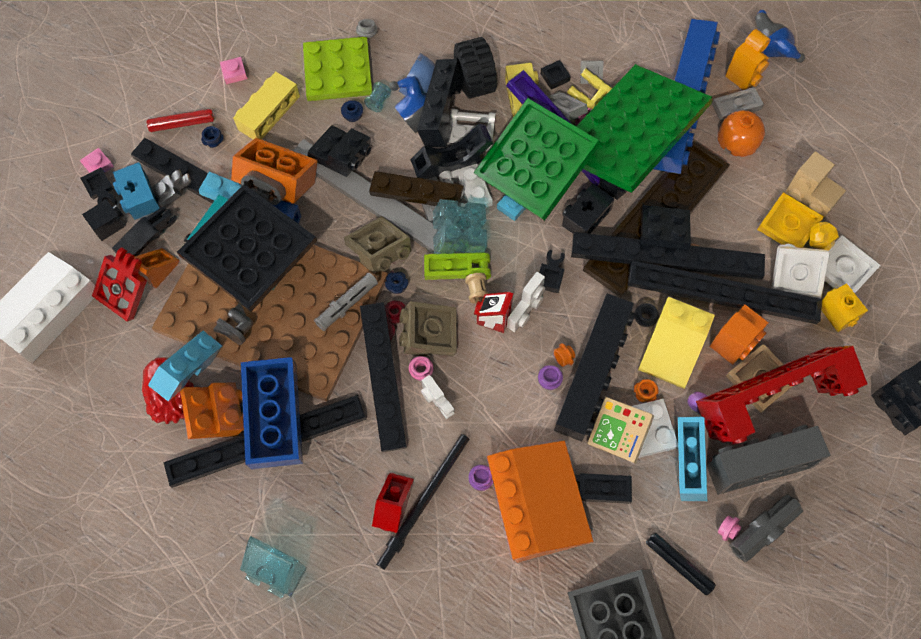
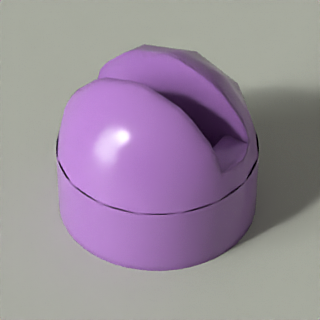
[688,391,707,414]

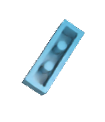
[678,417,708,501]

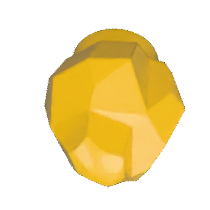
[809,222,839,251]

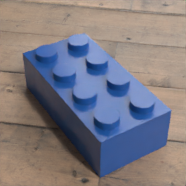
[241,357,303,469]

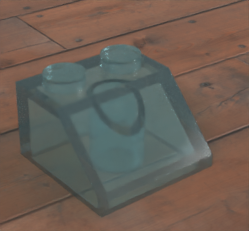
[240,536,307,598]

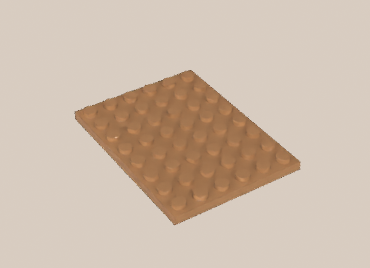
[152,245,388,402]

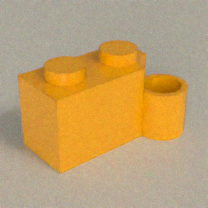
[725,29,771,90]

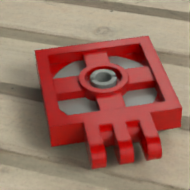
[92,247,147,322]

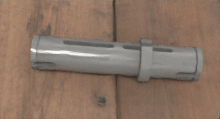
[314,273,378,331]

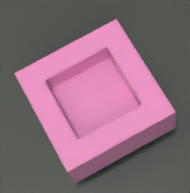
[220,57,247,84]
[80,148,114,173]

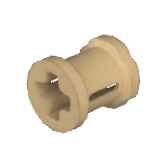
[465,273,489,304]

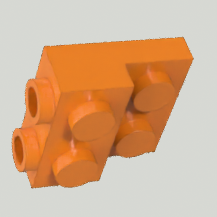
[180,382,244,439]

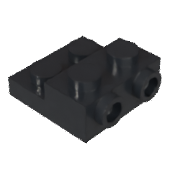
[307,125,372,177]

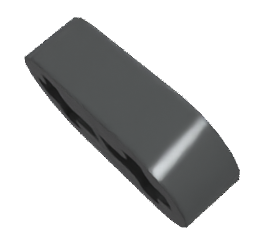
[241,171,286,205]

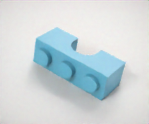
[148,331,222,401]

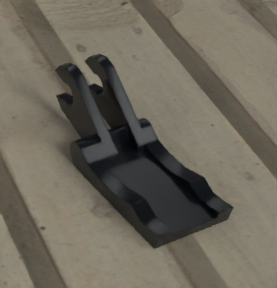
[112,206,177,256]

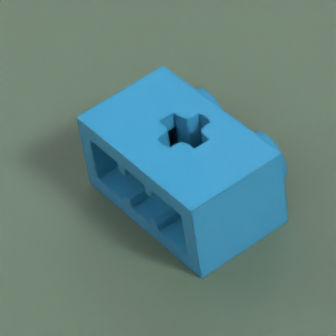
[113,162,160,220]

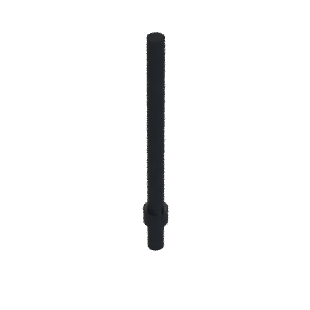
[376,434,470,570]

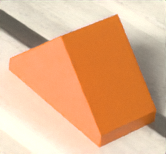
[134,248,179,288]

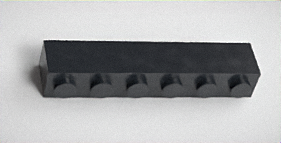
[554,293,636,442]

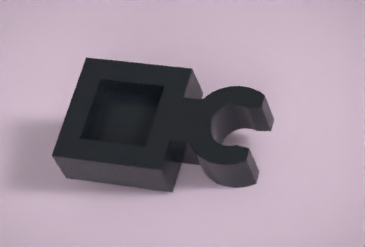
[80,167,118,205]
[539,250,565,294]

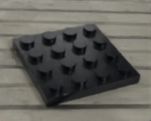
[177,184,317,312]

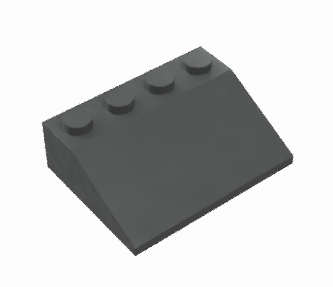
[568,569,673,639]

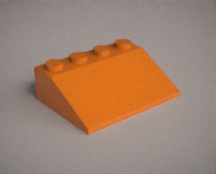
[487,440,594,563]

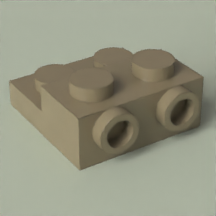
[344,216,412,274]
[399,301,457,356]

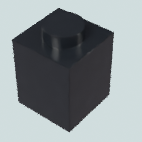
[82,199,125,241]

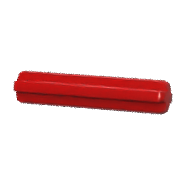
[147,109,214,132]

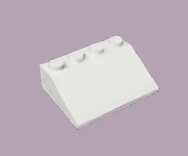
[0,252,95,363]

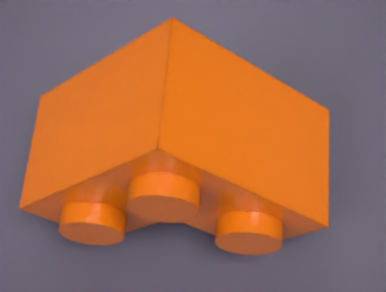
[709,305,769,365]

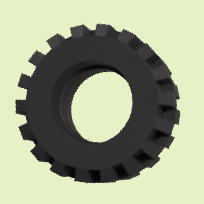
[454,37,497,99]

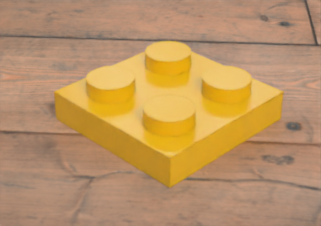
[757,192,824,248]

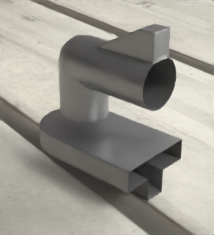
[213,304,253,345]

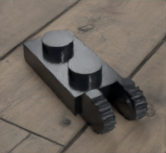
[575,473,632,504]

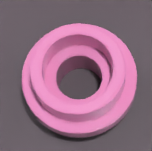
[409,356,433,381]
[718,515,742,541]

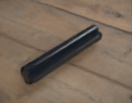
[646,533,716,595]

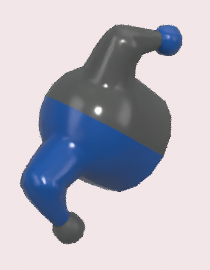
[755,10,805,63]
[389,77,426,133]

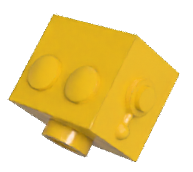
[821,283,868,332]

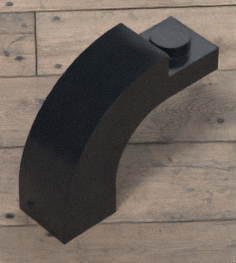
[410,123,493,179]

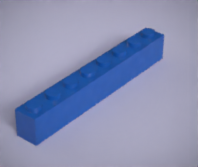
[654,19,720,174]

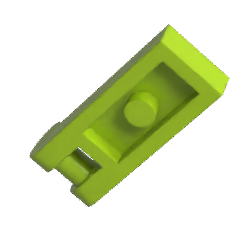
[424,253,491,280]

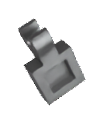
[152,170,191,207]

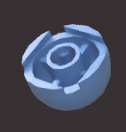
[398,53,435,96]

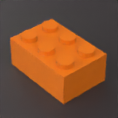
[231,138,318,204]

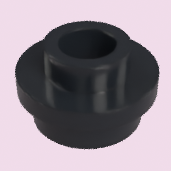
[634,303,659,327]

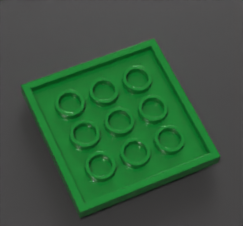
[473,98,601,221]

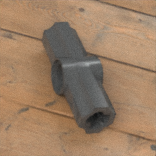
[729,494,804,562]

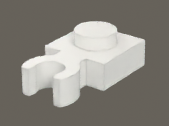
[421,375,455,420]

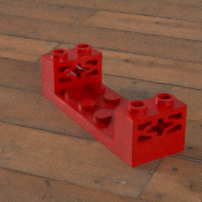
[696,346,868,444]

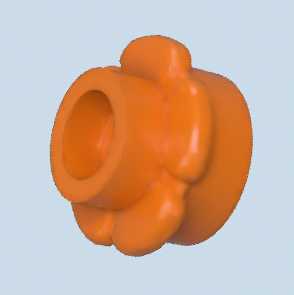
[554,343,575,367]
[634,379,659,402]

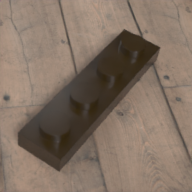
[369,171,465,210]

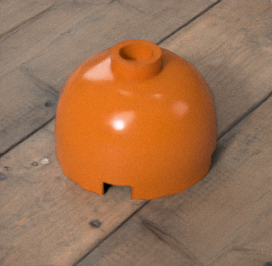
[717,110,765,157]

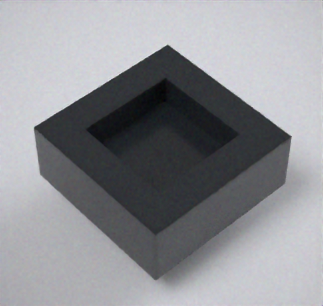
[540,60,571,90]

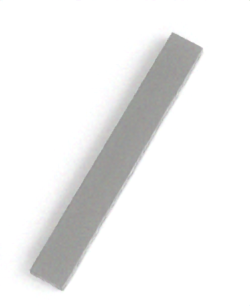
[293,139,448,254]

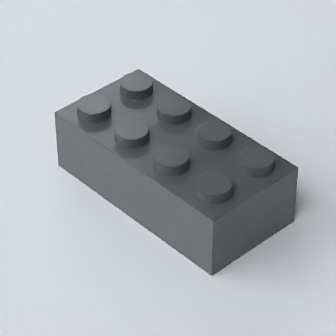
[707,425,831,495]

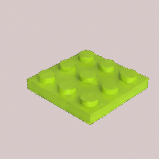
[303,37,373,101]

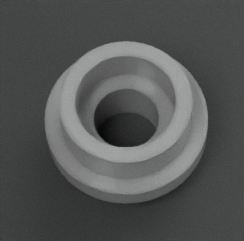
[356,19,377,38]

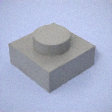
[580,60,604,84]

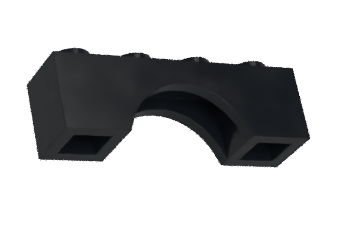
[417,59,464,147]

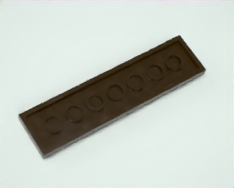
[583,141,730,298]

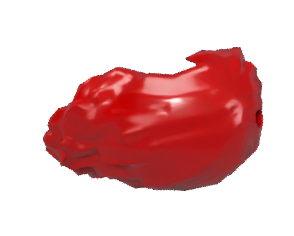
[142,357,194,424]

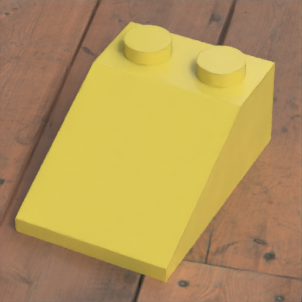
[638,297,715,389]

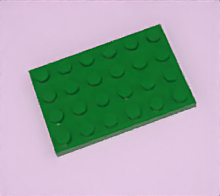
[576,64,712,193]

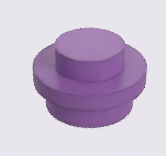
[538,365,563,390]
[469,465,493,491]

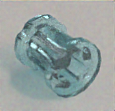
[364,82,391,112]

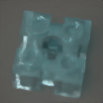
[433,199,487,254]

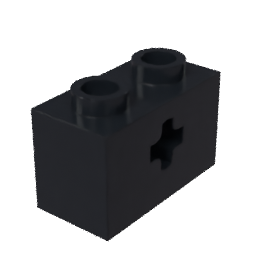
[562,183,615,234]

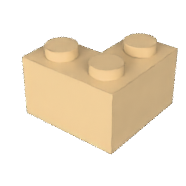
[785,151,846,220]

